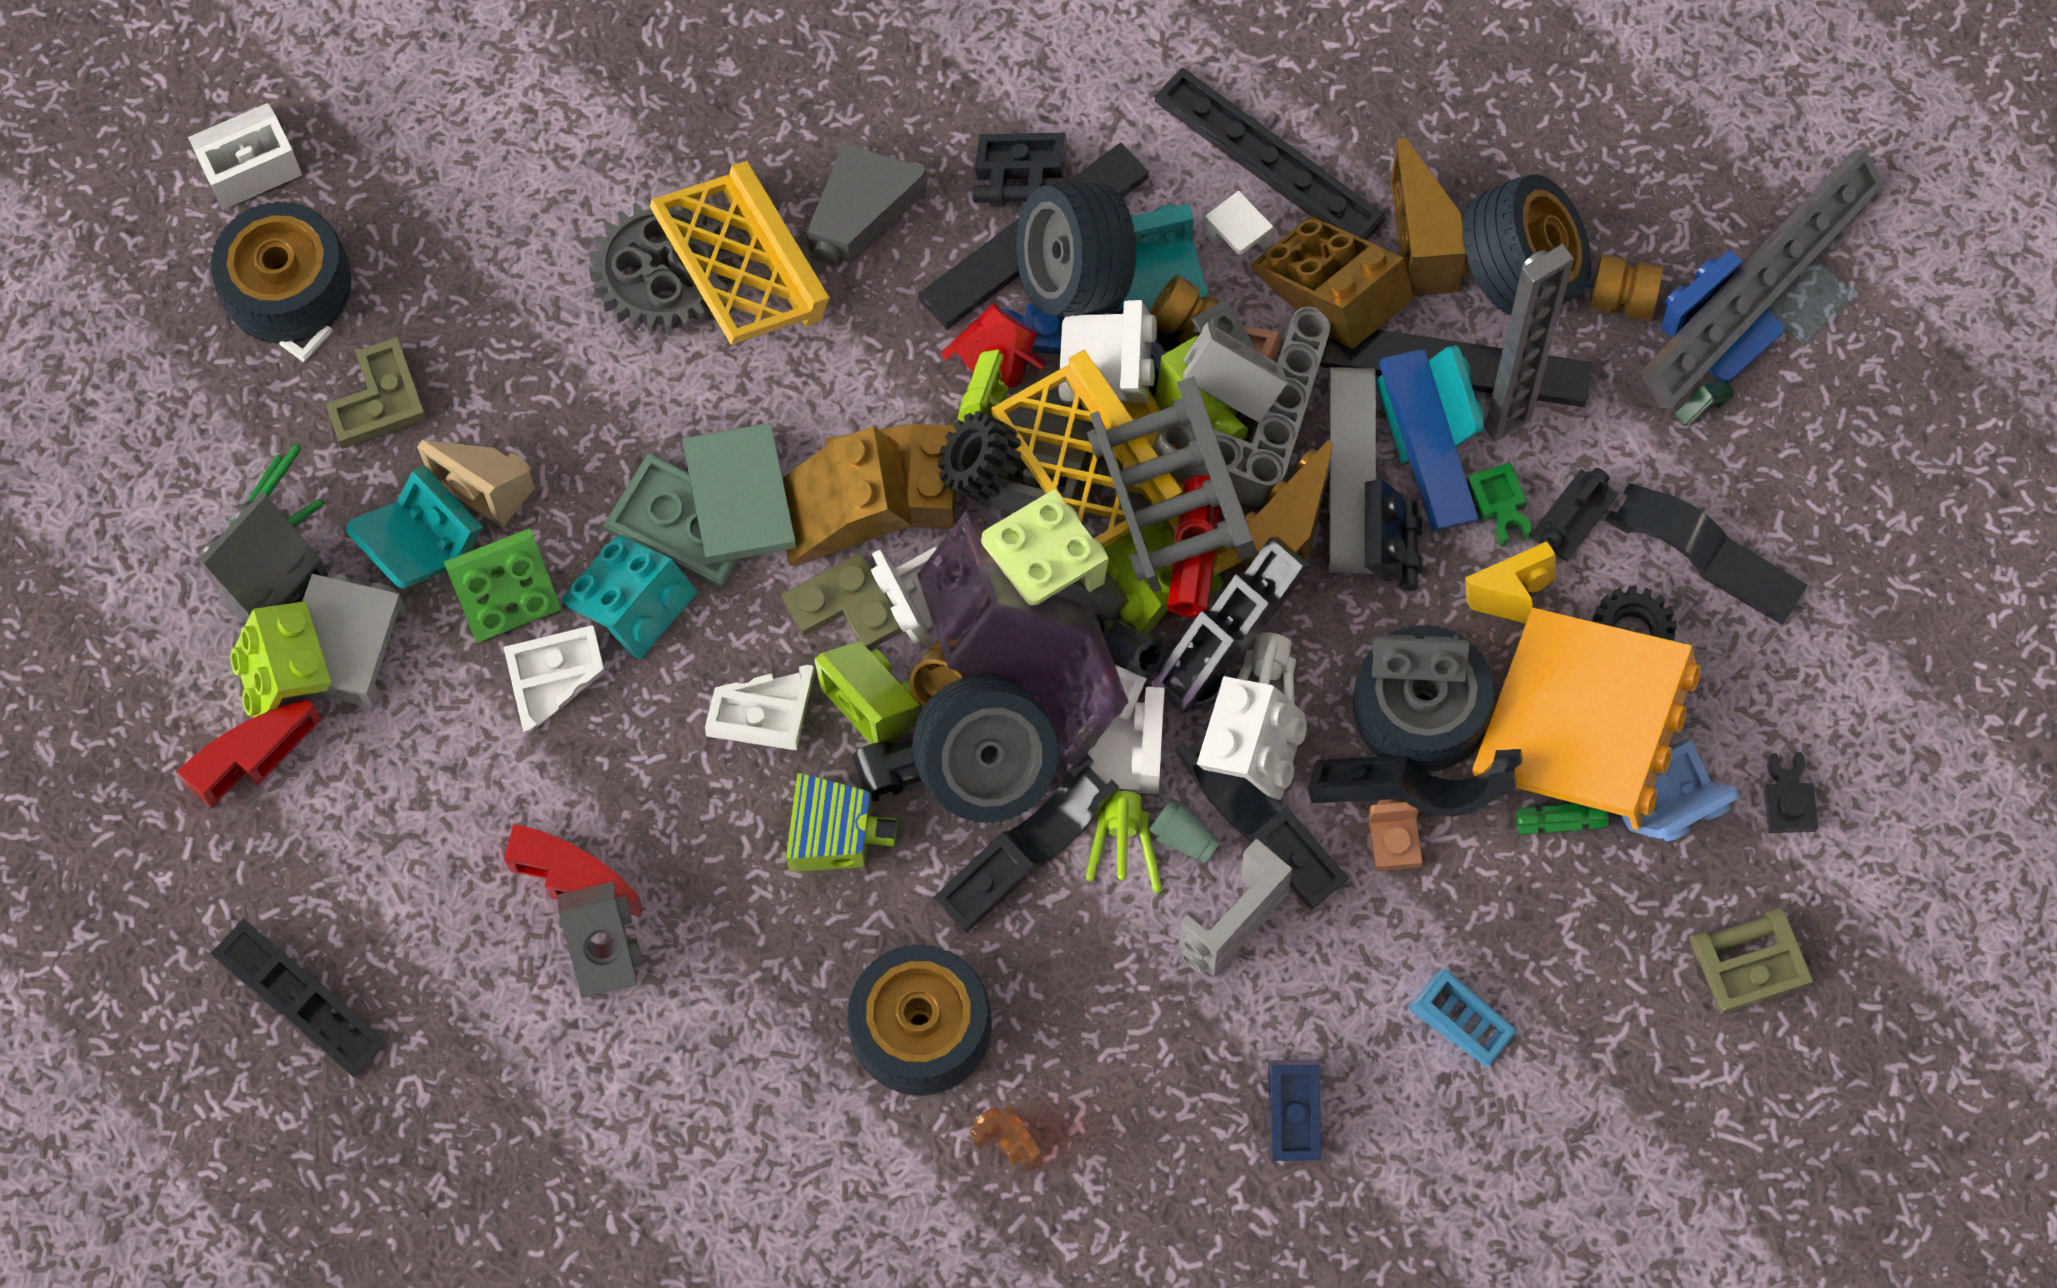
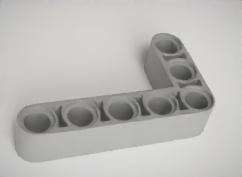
[1152,306,1331,507]

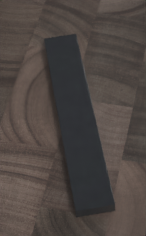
[1155,67,1385,240]
[918,142,1149,330]
[1319,329,1592,408]

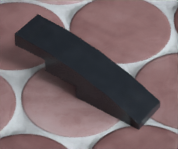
[1151,537,1311,713]
[210,918,387,1078]

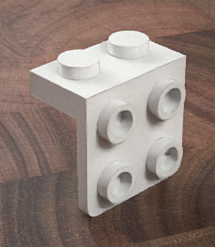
[1059,300,1157,404]
[871,547,979,650]
[1197,676,1307,800]

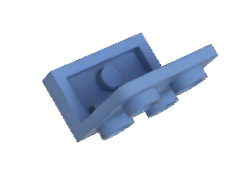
[1621,739,1740,841]

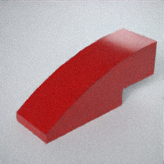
[176,700,322,808]
[504,824,643,917]

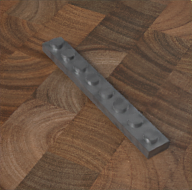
[1639,149,1885,408]
[1485,244,1574,442]

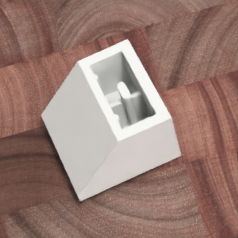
[188,103,302,210]

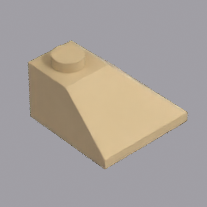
[417,440,535,529]

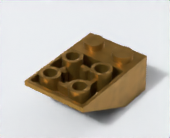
[1250,216,1414,349]
[1235,440,1333,574]

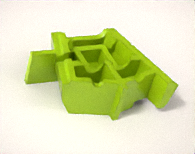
[958,350,1008,423]

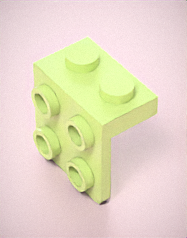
[981,489,1108,605]

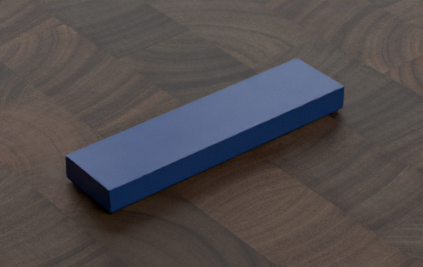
[1379,349,1478,532]

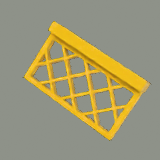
[650,161,829,345]
[991,349,1182,548]

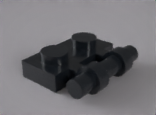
[973,133,1068,207]
[1364,479,1422,591]

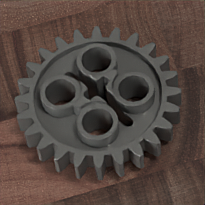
[589,199,733,336]

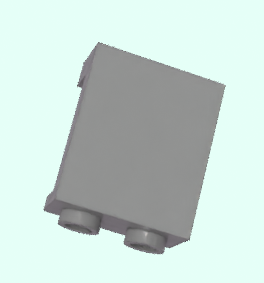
[303,573,406,708]
[1179,839,1292,977]

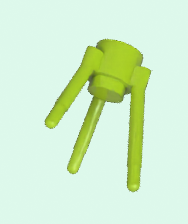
[1085,791,1162,893]

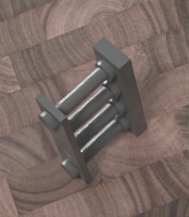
[1087,376,1258,593]

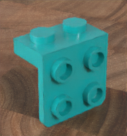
[1120,204,1208,314]
[1376,345,1484,465]
[345,466,483,588]
[562,536,698,660]

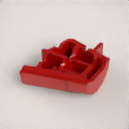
[941,303,1047,388]

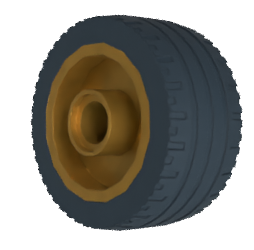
[1462,174,1592,316]
[211,201,351,344]
[847,944,992,1096]

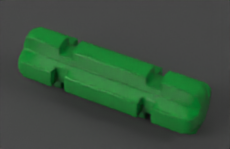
[1515,803,1609,835]

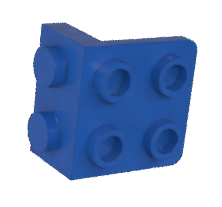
[1660,249,1784,383]

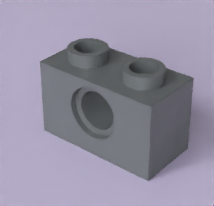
[557,881,643,998]

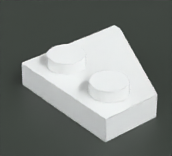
[503,625,605,734]
[705,665,814,751]

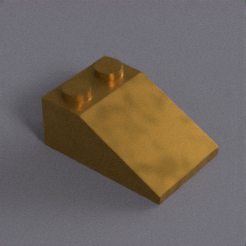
[1391,138,1468,296]
[825,424,957,529]
[782,426,912,566]

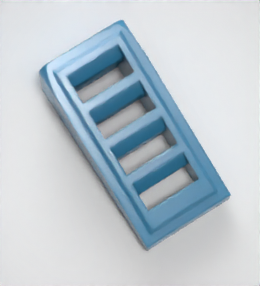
[1408,968,1517,1067]

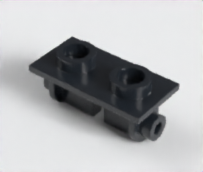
[1530,468,1619,562]

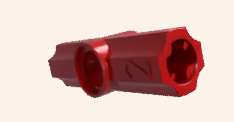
[1167,475,1222,618]

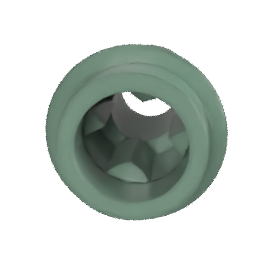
[1149,800,1221,864]

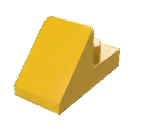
[1465,541,1556,624]

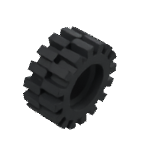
[938,411,1021,502]
[1592,586,1677,641]

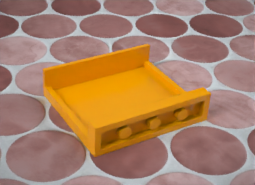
[1472,608,1701,830]

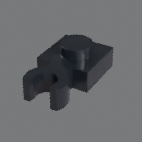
[1764,752,1818,833]

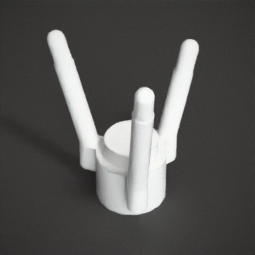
[1237,633,1296,704]

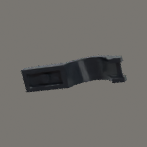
[1605,483,1808,625]
[1175,720,1349,910]
[1307,749,1523,817]
[933,753,1119,933]

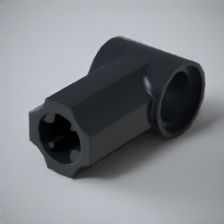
[1077,613,1167,678]
[852,739,922,801]

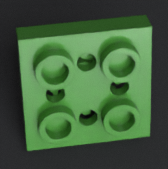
[444,528,562,643]

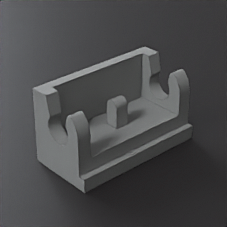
[1183,322,1287,423]

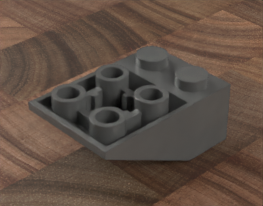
[983,383,1095,513]
[199,492,328,624]

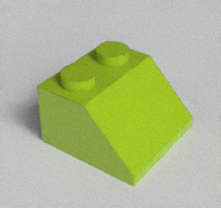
[815,641,921,745]

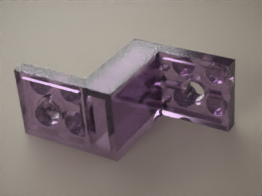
[917,510,1129,766]

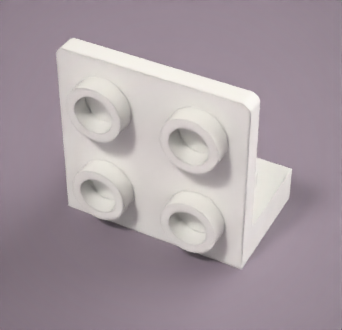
[1067,687,1164,794]

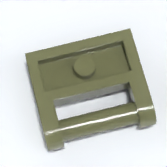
[1690,907,1813,1015]

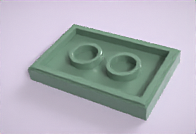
[682,423,796,564]
[603,453,740,589]

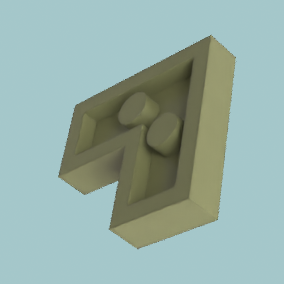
[326,337,427,449]
[781,552,903,650]

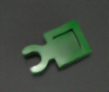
[1467,462,1531,547]

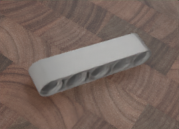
[1328,367,1376,574]

